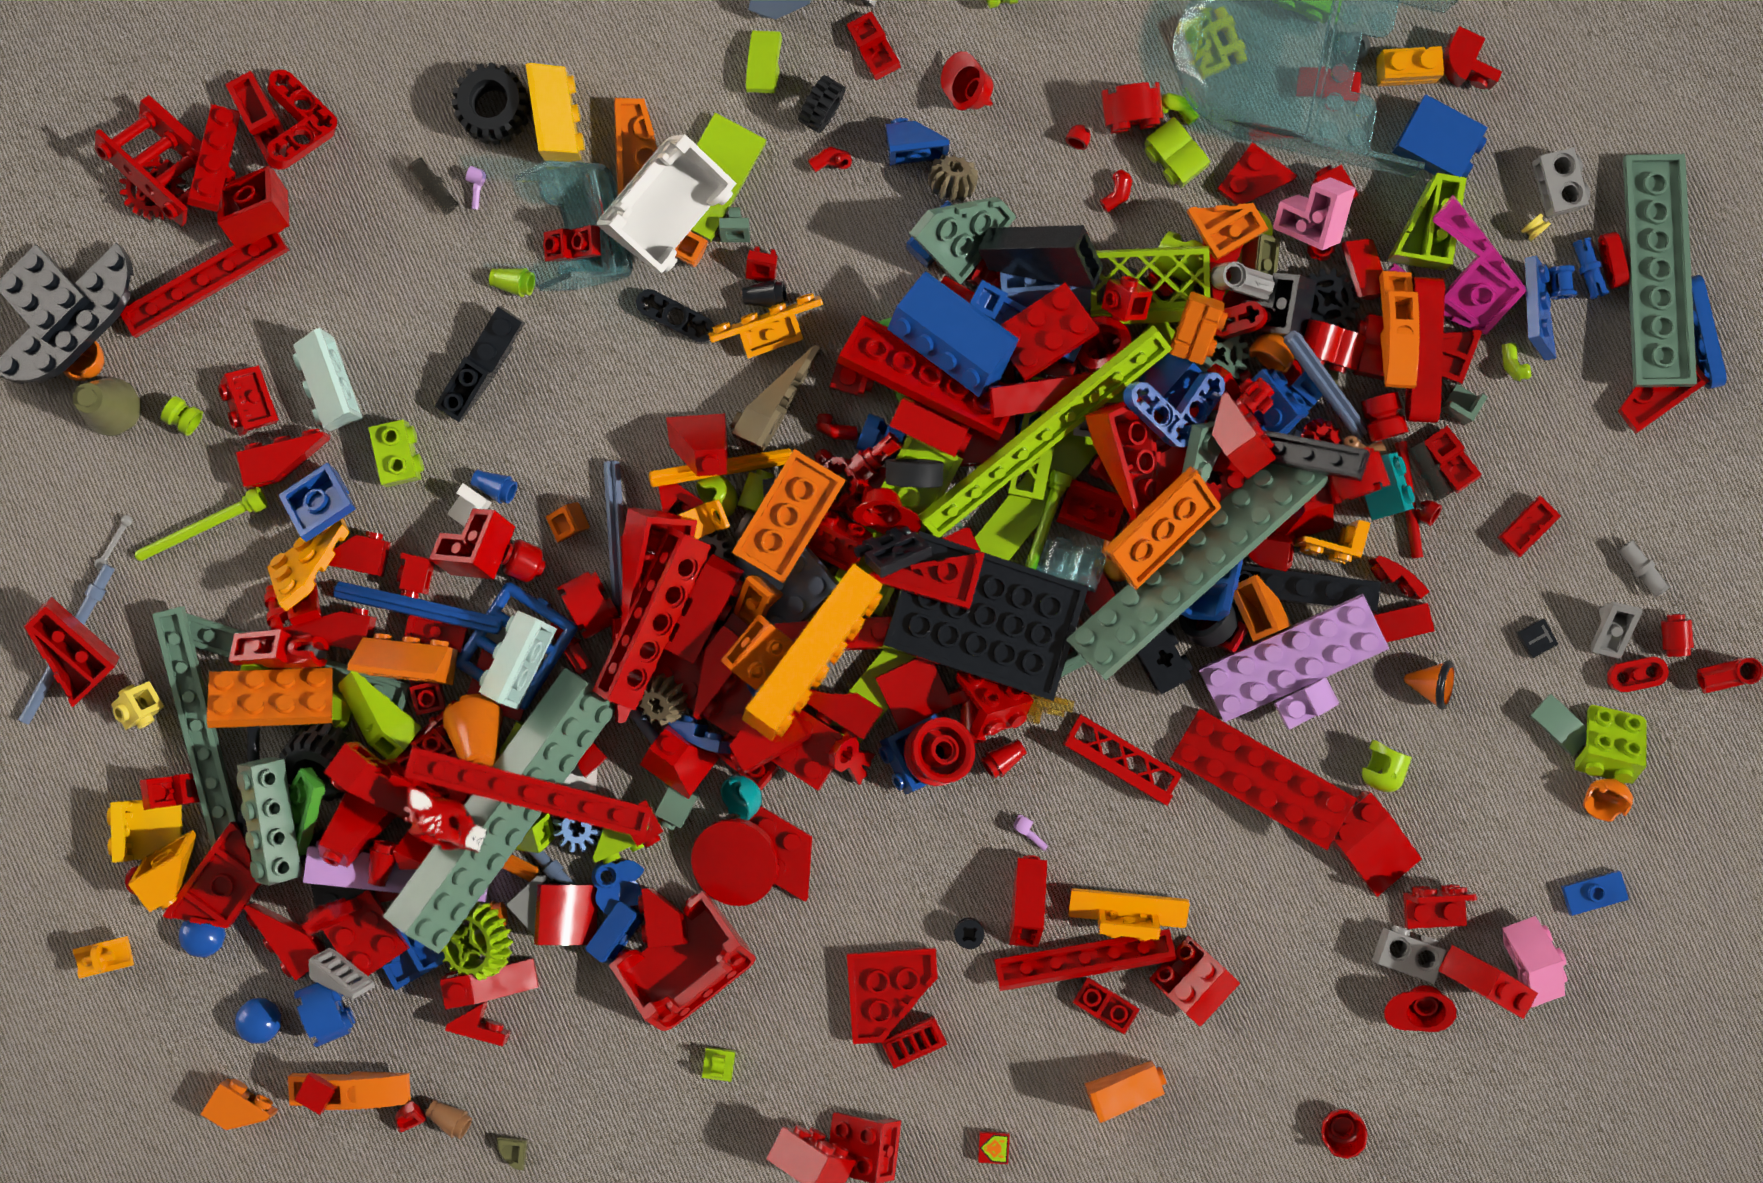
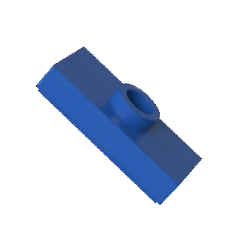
[1561,870,1629,916]

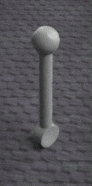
[94,515,133,570]

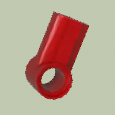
[1696,658,1763,694]

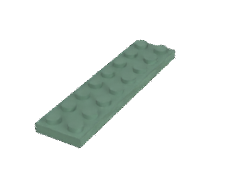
[1623,154,1697,387]

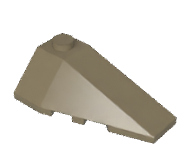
[730,344,821,452]

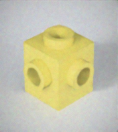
[111,681,164,730]

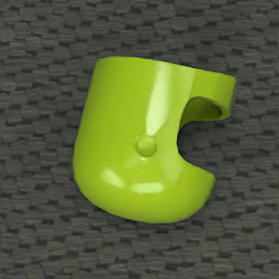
[1155,231,1203,281]
[1362,739,1412,792]

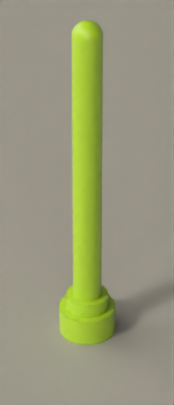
[1025,469,1074,570]
[135,486,268,561]

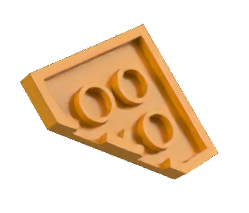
[267,518,349,611]

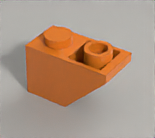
[200,1079,278,1130]

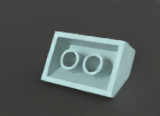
[293,328,363,431]
[479,610,557,710]

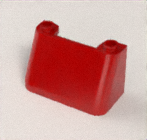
[609,891,756,1031]

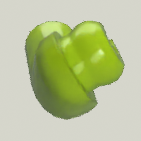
[1161,93,1200,126]
[1501,343,1531,382]

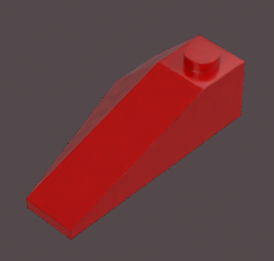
[1085,397,1162,521]
[622,508,698,625]

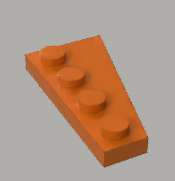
[614,98,658,196]

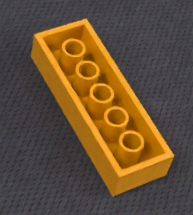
[742,563,883,741]

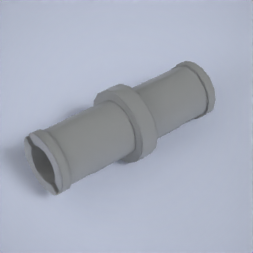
[1617,540,1671,598]

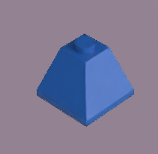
[886,118,949,166]

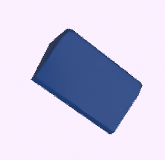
[586,902,645,964]

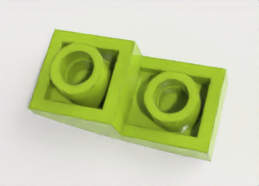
[746,30,782,93]

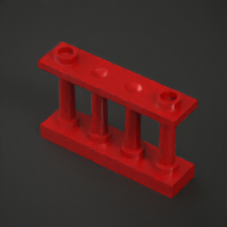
[94,95,236,227]

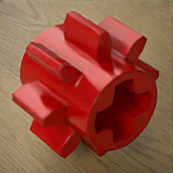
[1237,377,1275,414]

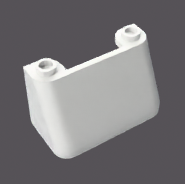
[597,134,737,273]

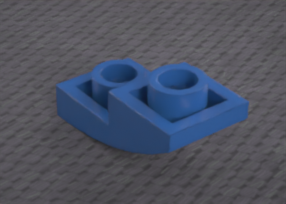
[668,714,731,754]

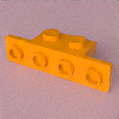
[708,293,823,358]
[1068,888,1190,941]

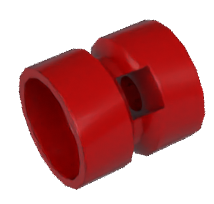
[1360,392,1409,442]

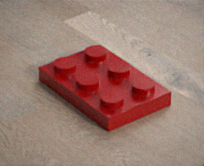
[1001,282,1099,382]

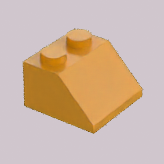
[128,830,196,912]

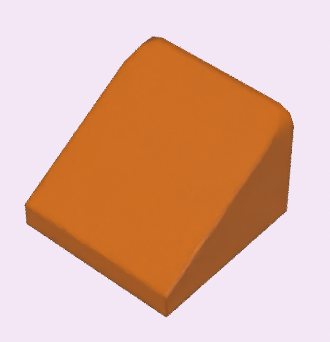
[545,502,590,543]

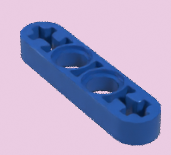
[1691,275,1726,389]

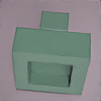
[719,207,750,243]

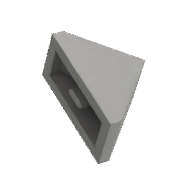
[506,874,547,935]

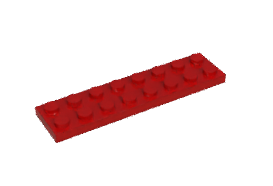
[651,628,843,791]

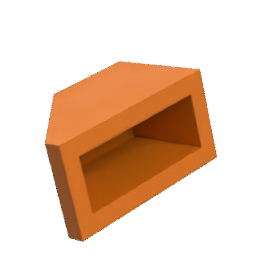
[1233,575,1291,642]

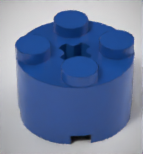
[294,982,356,1048]

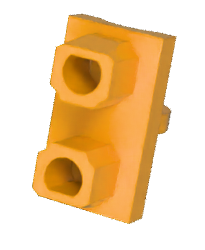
[72,936,134,979]

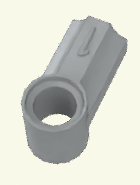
[1210,262,1275,301]

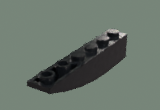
[1238,565,1381,613]

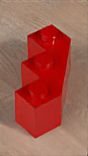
[324,742,449,819]

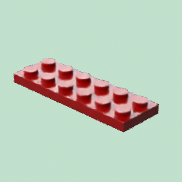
[837,315,1011,441]
[1170,708,1357,851]

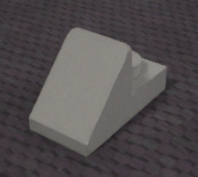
[1590,602,1643,659]

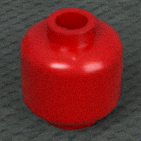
[501,539,546,583]

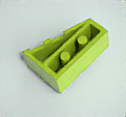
[1387,173,1467,271]

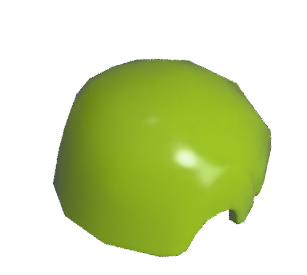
[696,476,738,517]

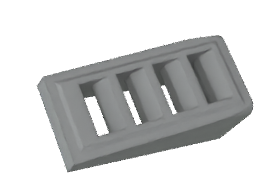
[309,948,375,1000]

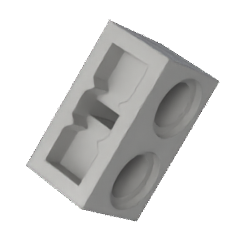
[1532,147,1590,218]
[1372,925,1446,984]

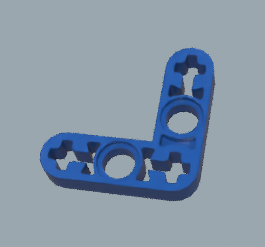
[1123,372,1225,447]

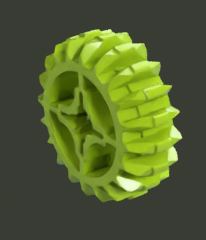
[441,901,514,981]

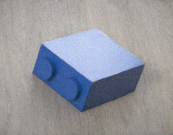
[1392,94,1488,178]

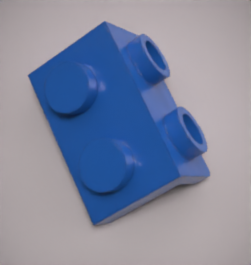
[1251,369,1309,433]

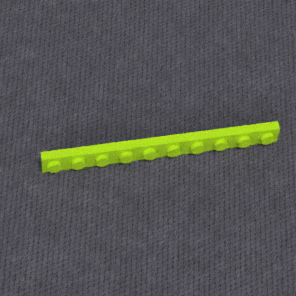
[918,325,1172,538]

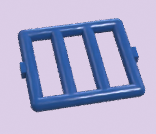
[456,582,578,710]

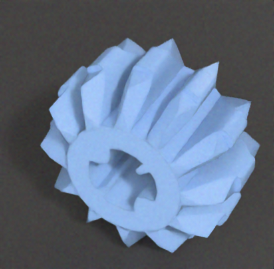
[553,818,603,852]

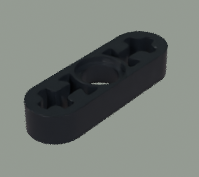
[636,289,714,344]

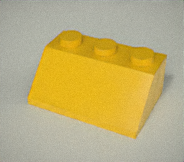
[525,63,585,165]

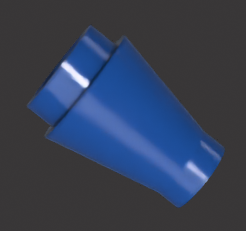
[471,469,517,504]

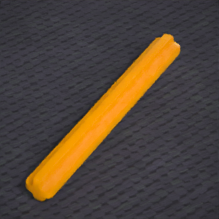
[649,448,792,487]

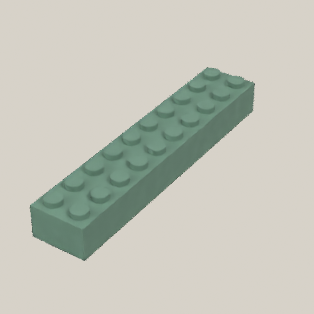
[383,668,615,954]

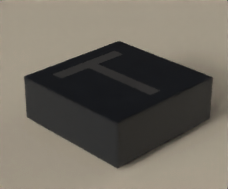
[1516,618,1559,658]

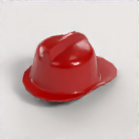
[941,51,994,111]
[853,486,921,535]
[1384,985,1457,1032]

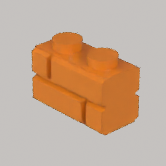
[1169,291,1228,365]

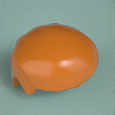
[1249,333,1294,373]
[63,341,105,381]
[1583,778,1634,822]

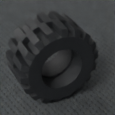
[452,63,531,144]
[279,723,354,802]

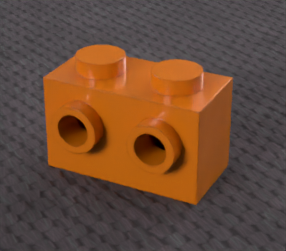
[721,614,794,690]

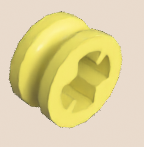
[1521,213,1551,242]

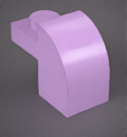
[1274,677,1339,730]

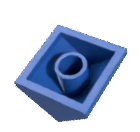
[1136,344,1212,417]

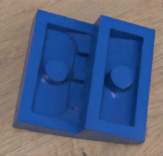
[382,928,445,991]

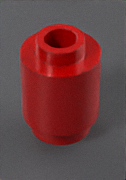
[1661,614,1694,657]

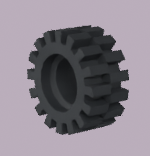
[798,75,846,133]

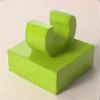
[702,1046,736,1082]

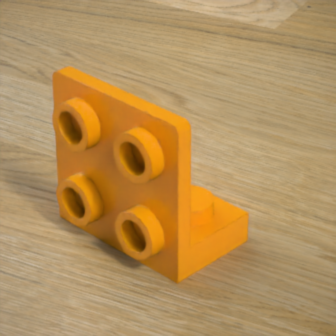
[1295,520,1371,564]

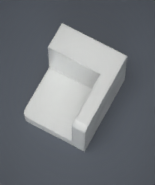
[448,483,492,527]

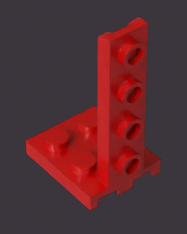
[301,890,410,976]

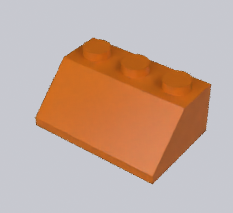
[347,633,458,685]

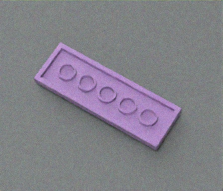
[1199,594,1389,722]

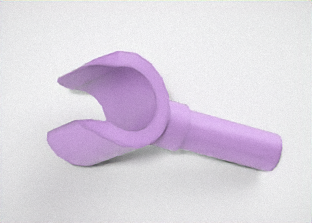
[466,166,486,210]
[1014,814,1048,851]

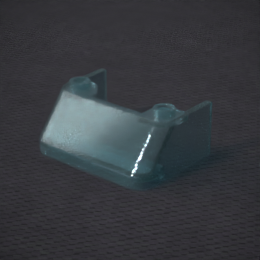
[515,161,633,291]

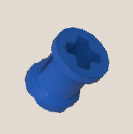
[1548,265,1577,300]

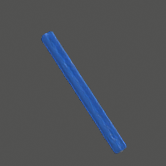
[333,581,503,634]

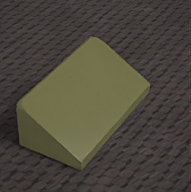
[1241,234,1281,297]

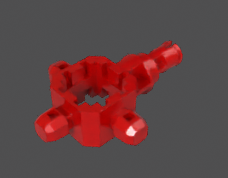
[814,432,902,520]

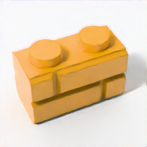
[1376,46,1444,87]

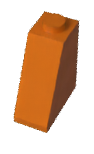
[1085,1061,1167,1123]

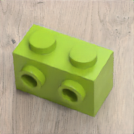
[368,419,424,488]

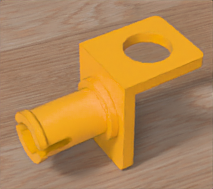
[679,499,730,539]

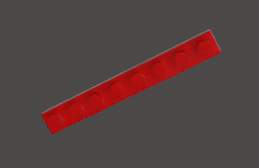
[404,747,652,838]

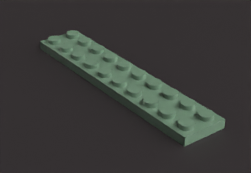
[1067,463,1329,681]

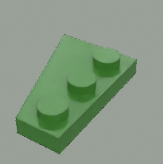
[289,767,325,856]

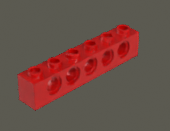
[592,526,711,710]

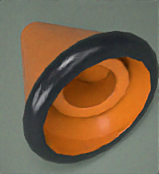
[1404,660,1455,710]

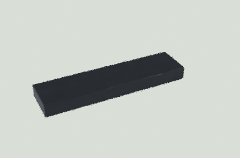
[1263,430,1370,481]

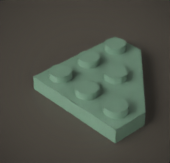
[909,197,1016,284]

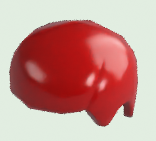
[1321,1108,1368,1159]

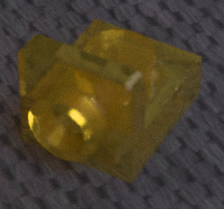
[1028,697,1075,724]

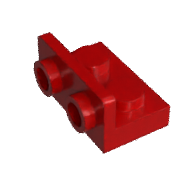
[218,365,279,436]
[807,510,873,572]

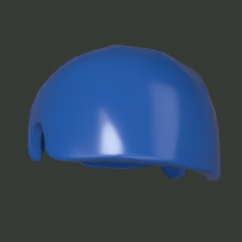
[178,920,226,958]
[235,998,281,1044]

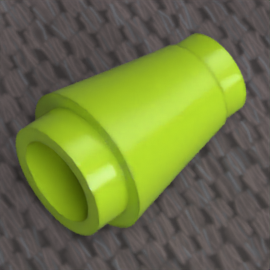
[489,268,535,297]

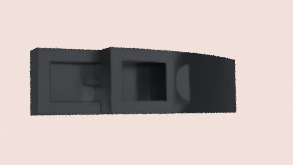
[435,306,525,422]

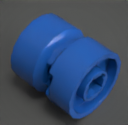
[856,413,906,460]

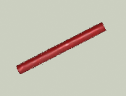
[1395,441,1423,559]

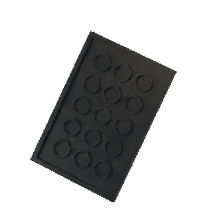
[882,531,1088,701]

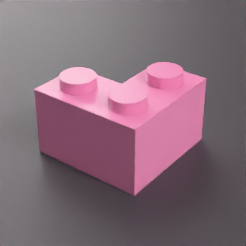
[1273,177,1356,250]
[1502,916,1567,1007]

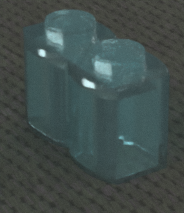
[1037,537,1106,592]

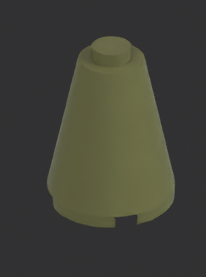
[73,377,141,436]

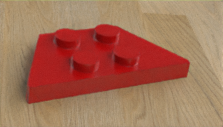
[748,806,813,902]
[162,821,261,928]

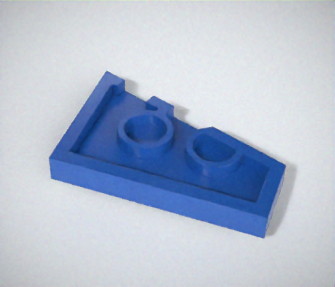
[1525,255,1557,361]

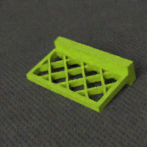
[1091,246,1210,324]

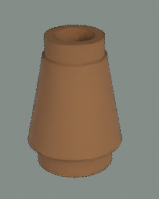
[425,1100,472,1139]

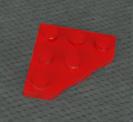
[847,947,938,1044]

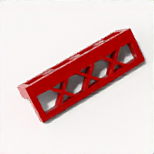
[1062,714,1182,806]

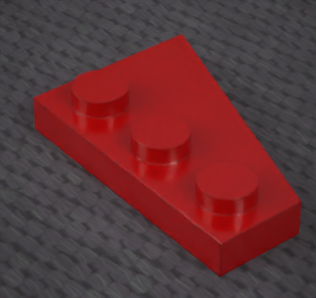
[1617,364,1709,434]

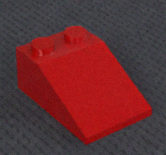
[1331,791,1422,897]

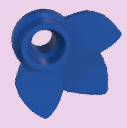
[591,860,644,916]

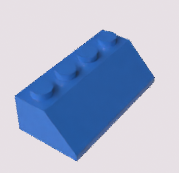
[887,272,1019,397]

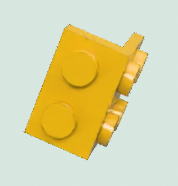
[107,800,182,863]

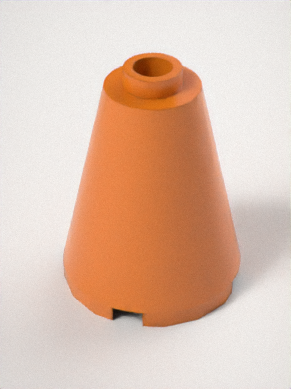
[443,694,503,767]

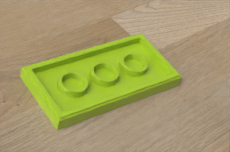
[690,112,767,242]

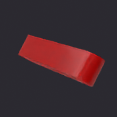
[1405,277,1445,423]

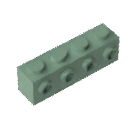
[236,757,302,885]

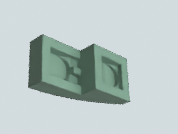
[1529,694,1587,757]

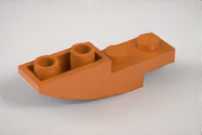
[1379,271,1419,388]
[288,1071,411,1110]

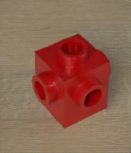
[1101,276,1153,322]

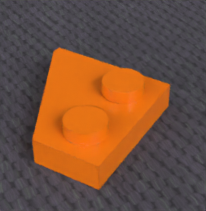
[1187,203,1269,261]

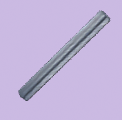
[1284,330,1368,439]
[603,460,624,606]

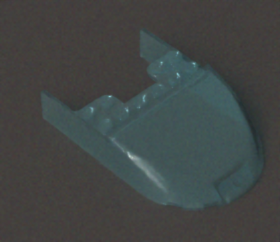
[1173,0,1458,177]

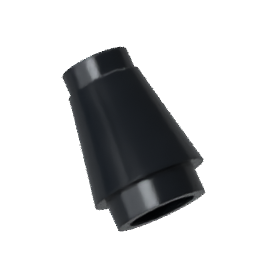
[742,279,787,307]

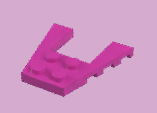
[1387,195,1526,335]

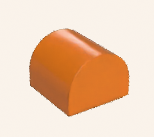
[675,231,708,268]

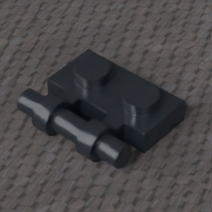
[854,526,932,578]

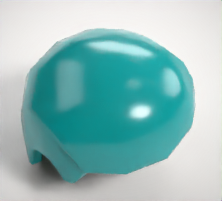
[720,774,762,820]

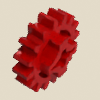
[119,156,186,220]

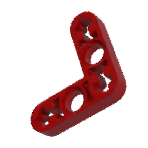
[265,69,337,170]

